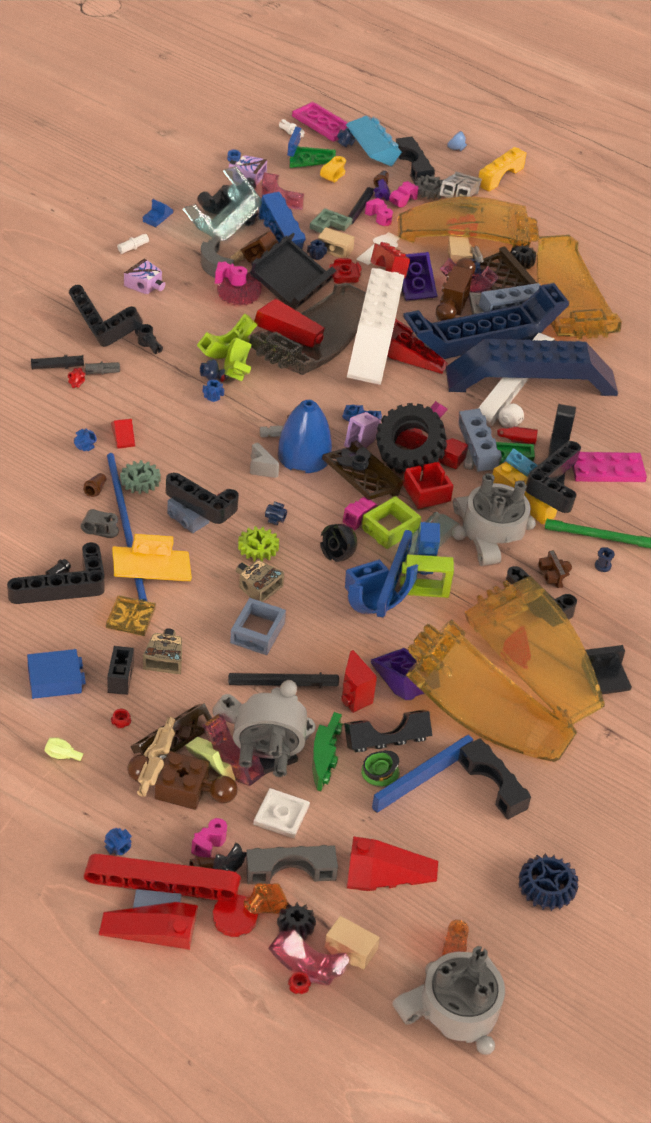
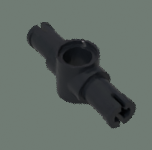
[135,324,163,354]

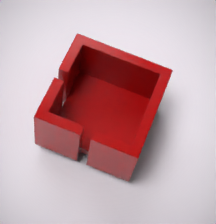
[403,462,454,509]

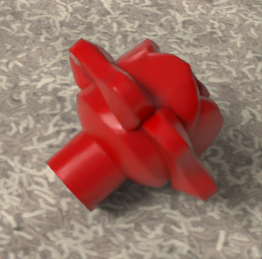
[68,368,86,388]

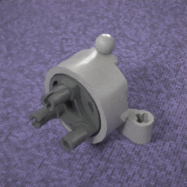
[452,473,536,566]
[212,680,316,777]
[392,946,505,1055]

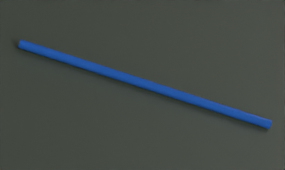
[107,453,147,603]

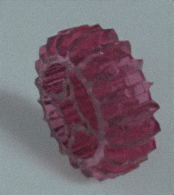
[217,272,262,306]

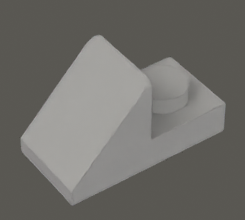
[250,442,279,478]

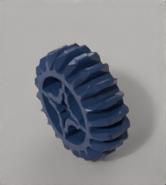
[518,853,579,911]

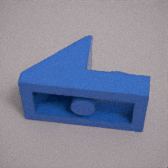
[143,199,174,227]

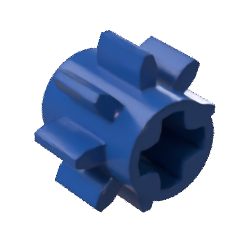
[203,380,224,402]
[74,428,97,451]
[104,828,132,855]

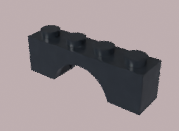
[396,136,435,183]
[344,709,433,752]
[458,738,531,820]

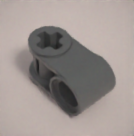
[80,509,119,538]

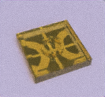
[106,595,156,636]

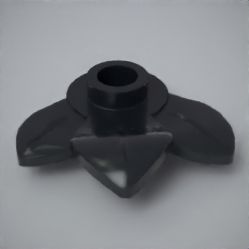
[336,447,370,471]
[213,843,246,872]

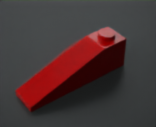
[387,319,448,374]
[347,836,438,891]
[99,902,198,950]

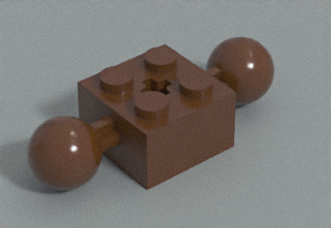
[435,258,475,321]
[127,751,238,810]

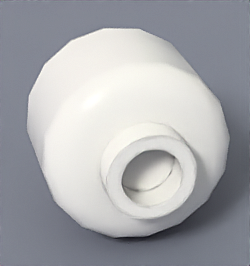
[498,403,524,429]

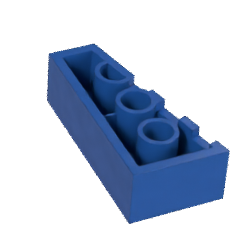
[258,191,306,249]

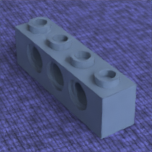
[479,283,540,312]
[458,408,502,472]

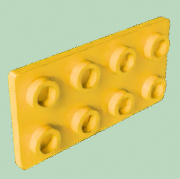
[112,534,192,581]

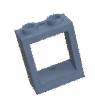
[230,598,286,655]

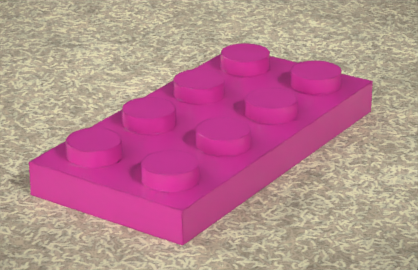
[292,102,348,142]
[572,452,647,482]

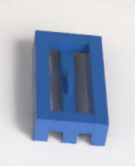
[287,127,301,157]

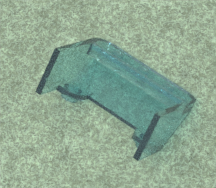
[183,166,262,241]

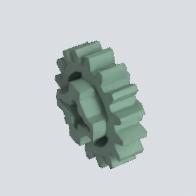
[120,460,161,494]

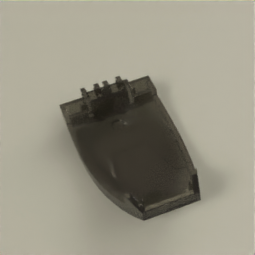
[249,283,366,375]

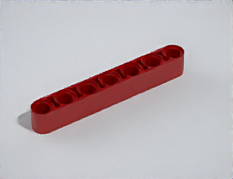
[83,854,241,902]

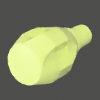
[44,737,83,761]

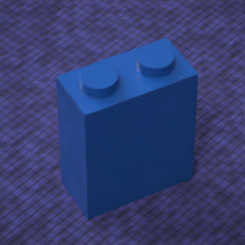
[27,649,85,699]

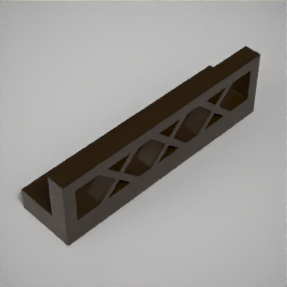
[130,703,216,760]

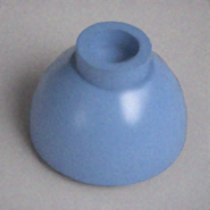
[447,131,467,151]

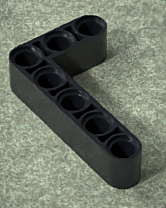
[69,284,143,347]
[548,404,576,485]
[525,441,581,513]
[7,542,105,604]

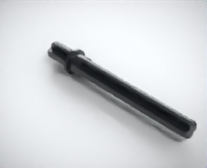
[228,672,339,688]

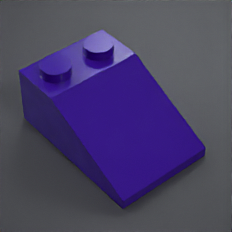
[401,252,437,301]
[371,648,440,700]

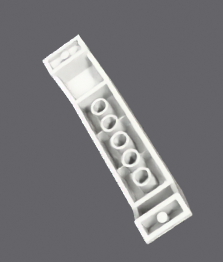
[347,268,404,385]

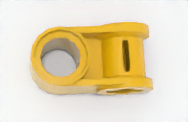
[320,156,346,183]

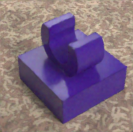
[374,179,391,201]

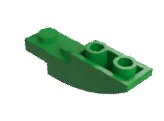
[312,712,344,791]

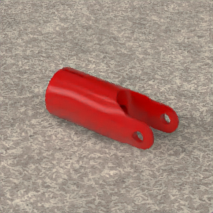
[497,426,538,445]

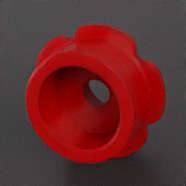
[111,709,132,728]
[288,972,311,994]

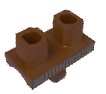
[538,550,572,588]

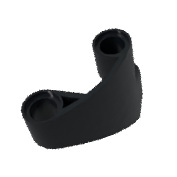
[197,183,247,215]

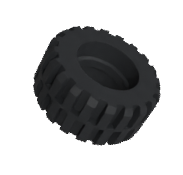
[376,403,447,474]

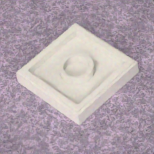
[253,788,310,839]

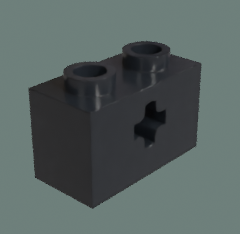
[107,646,134,695]

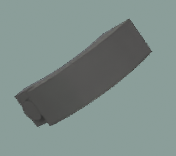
[201,234,234,282]

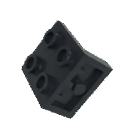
[581,645,632,695]

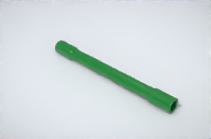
[544,518,651,549]

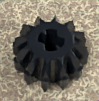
[510,244,536,269]
[277,902,316,942]

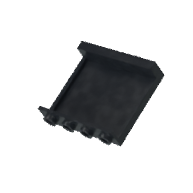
[250,233,337,310]

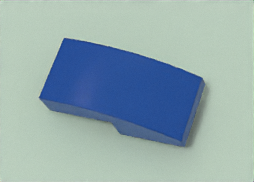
[342,405,382,421]

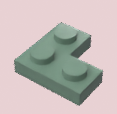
[309,208,352,233]

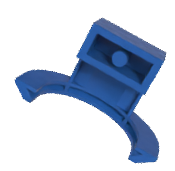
[345,559,418,614]

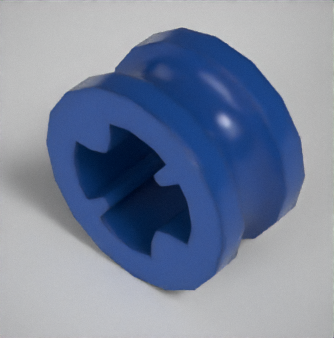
[227,150,241,162]

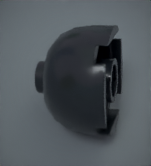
[320,524,358,562]

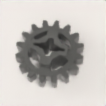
[414,175,444,200]

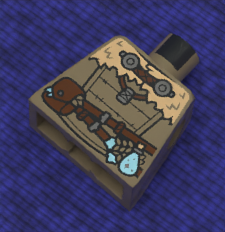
[236,561,284,602]
[143,628,182,675]

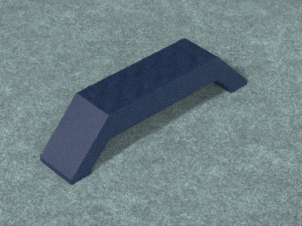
[403,283,569,359]
[446,339,618,396]

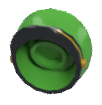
[361,750,400,786]

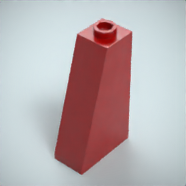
[254,298,325,348]

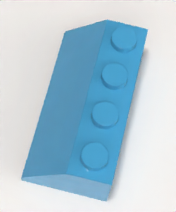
[346,116,401,167]

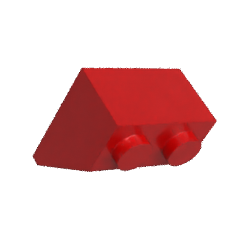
[341,650,377,713]

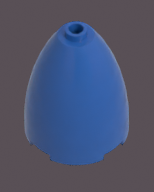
[278,399,332,473]

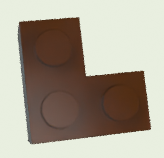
[240,230,279,263]

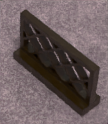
[478,246,537,290]
[322,440,403,500]

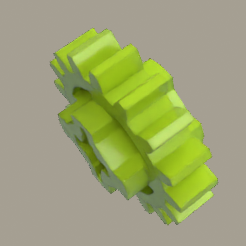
[238,526,279,562]

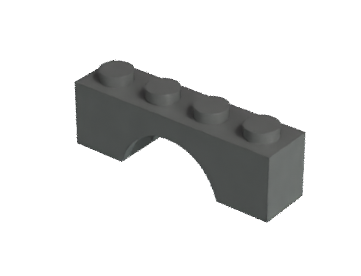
[246,845,338,885]

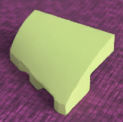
[185,737,236,781]

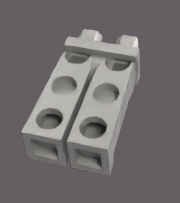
[439,172,482,203]

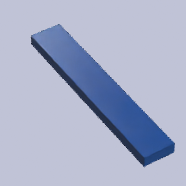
[377,530,412,618]
[372,735,473,813]

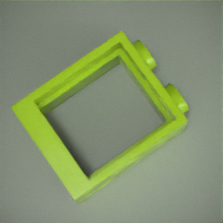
[362,496,421,549]
[400,554,454,598]

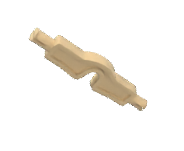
[137,717,176,797]

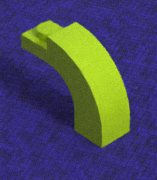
[197,314,257,359]
[224,338,252,381]

